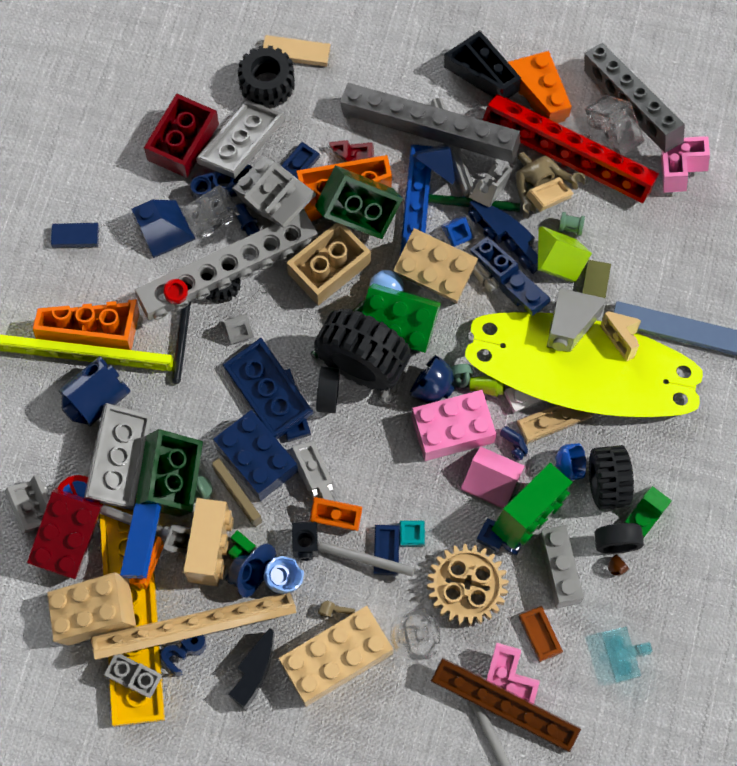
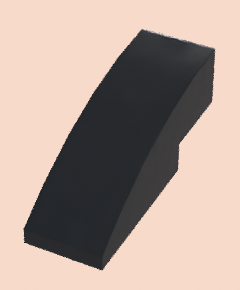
[228,628,275,711]

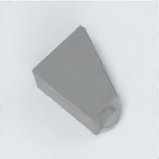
[547,288,606,352]

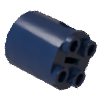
[58,356,131,427]

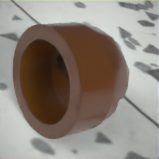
[607,554,629,576]

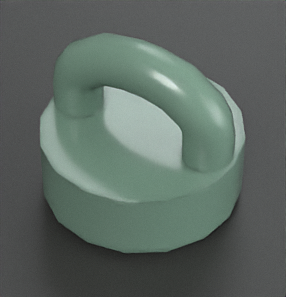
[451,364,474,388]
[195,476,213,501]

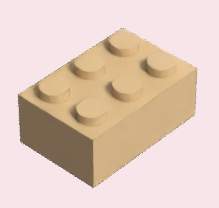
[287,222,371,306]
[393,228,478,303]
[184,498,234,587]
[47,572,136,646]

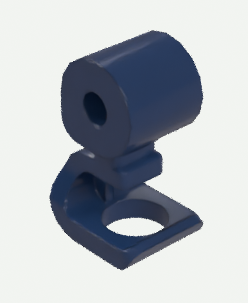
[161,635,207,677]

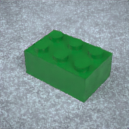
[362,283,441,353]
[491,463,573,550]

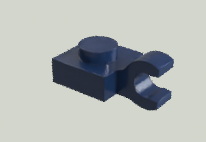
[476,518,521,555]

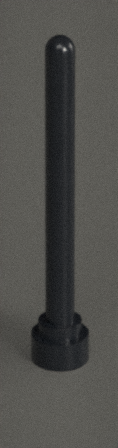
[171,283,192,384]

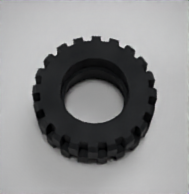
[314,309,411,391]

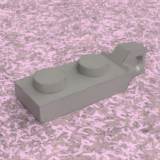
[290,441,335,501]

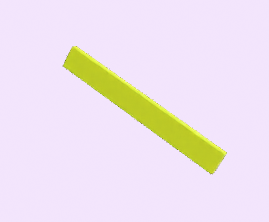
[0,335,174,372]

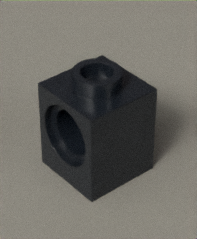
[292,522,318,561]

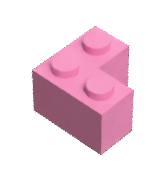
[661,136,710,192]

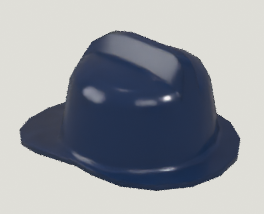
[226,543,276,598]

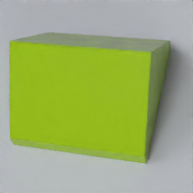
[538,226,592,283]

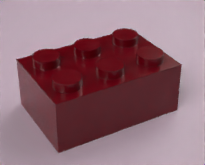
[144,93,219,178]
[27,488,103,579]

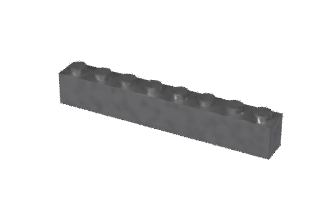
[340,83,520,163]

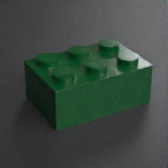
[315,165,403,239]
[135,429,203,517]

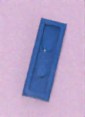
[120,504,161,578]

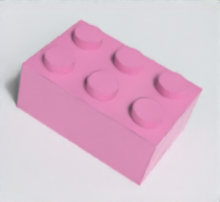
[412,390,496,461]

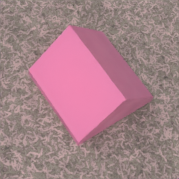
[461,446,525,509]

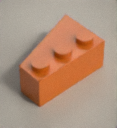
[508,51,572,123]

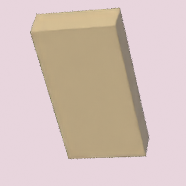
[526,177,574,212]

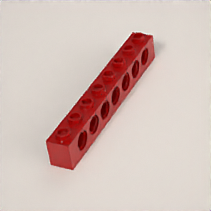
[482,94,660,204]

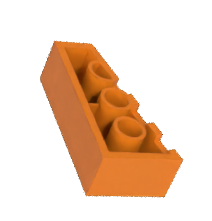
[297,155,392,221]
[33,299,140,350]

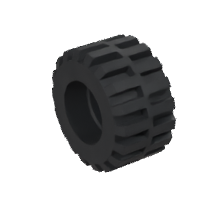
[238,45,295,108]
[589,445,634,510]

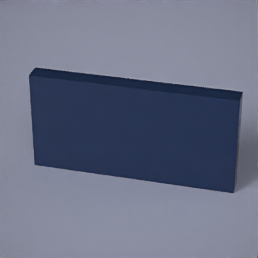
[223,338,314,439]

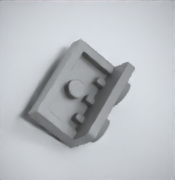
[242,162,298,217]
[5,474,49,534]

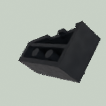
[444,30,521,99]

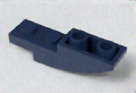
[468,200,538,274]
[470,236,550,316]

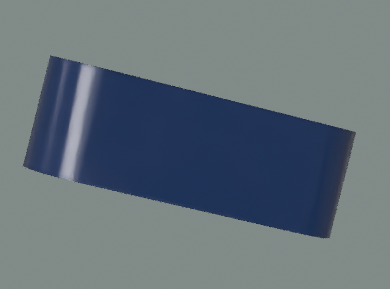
[191,164,253,205]

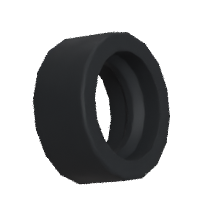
[316,366,340,413]
[594,523,644,554]

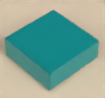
[400,521,425,547]

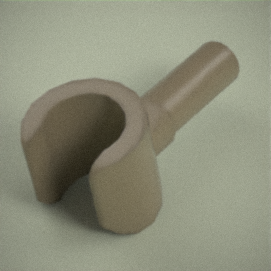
[318,601,355,618]

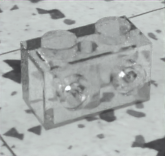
[181,185,239,238]

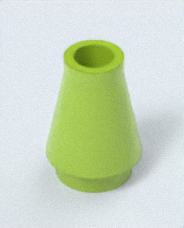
[470,375,505,397]

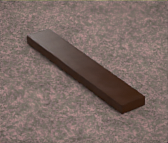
[431,657,581,752]

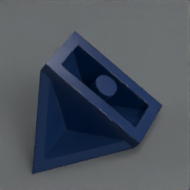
[413,144,455,185]

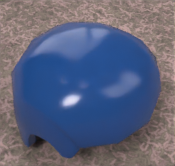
[556,443,587,480]

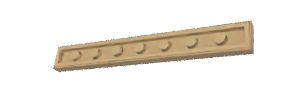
[91,593,296,660]

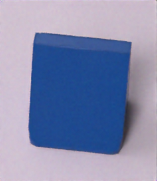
[441,216,474,247]

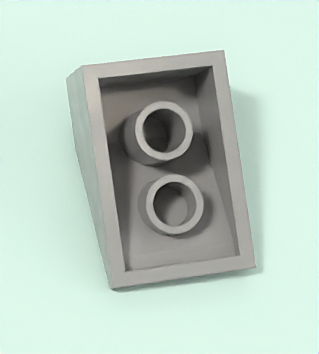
[233,156,316,228]

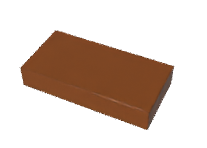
[518,606,563,663]

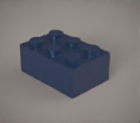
[213,409,298,502]

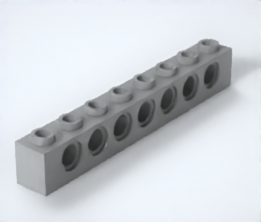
[135,210,318,321]

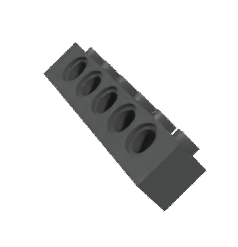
[584,43,685,153]

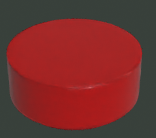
[164,279,188,304]

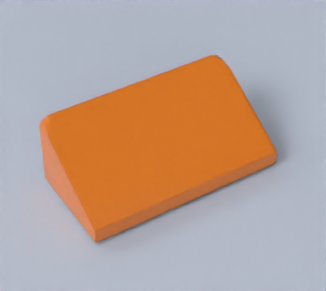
[310,497,363,531]
[129,536,164,590]

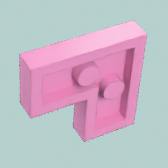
[486,643,539,704]

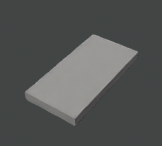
[196,100,285,179]
[84,403,153,510]

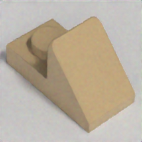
[600,311,641,362]

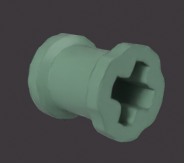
[558,212,585,236]

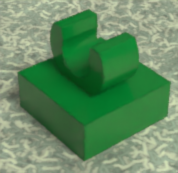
[228,530,256,560]

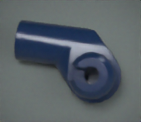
[500,426,528,461]

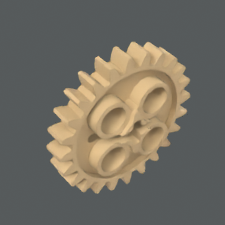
[427,544,509,626]

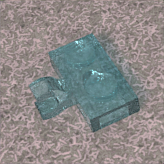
[601,626,653,683]

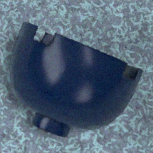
[409,355,455,404]

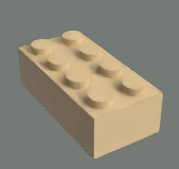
[279,606,393,707]

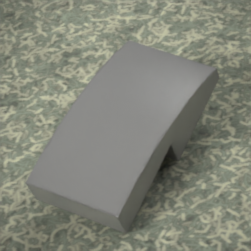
[103,654,163,698]

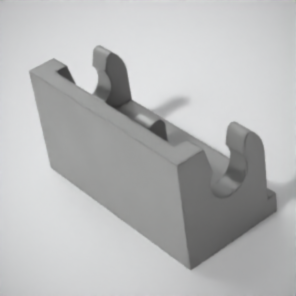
[469,163,513,207]

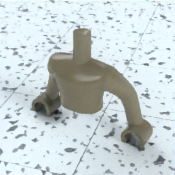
[516,152,585,219]

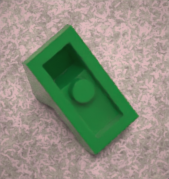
[624,486,672,539]

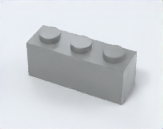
[539,525,584,609]

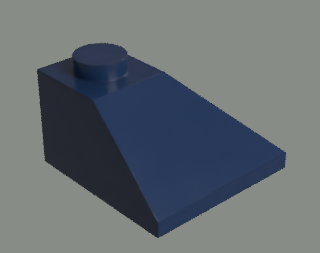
[131,199,196,258]

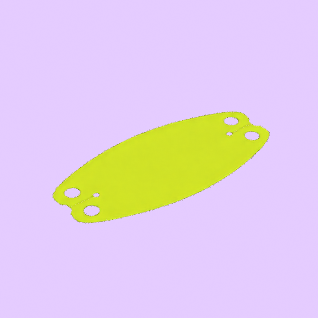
[465,312,703,417]

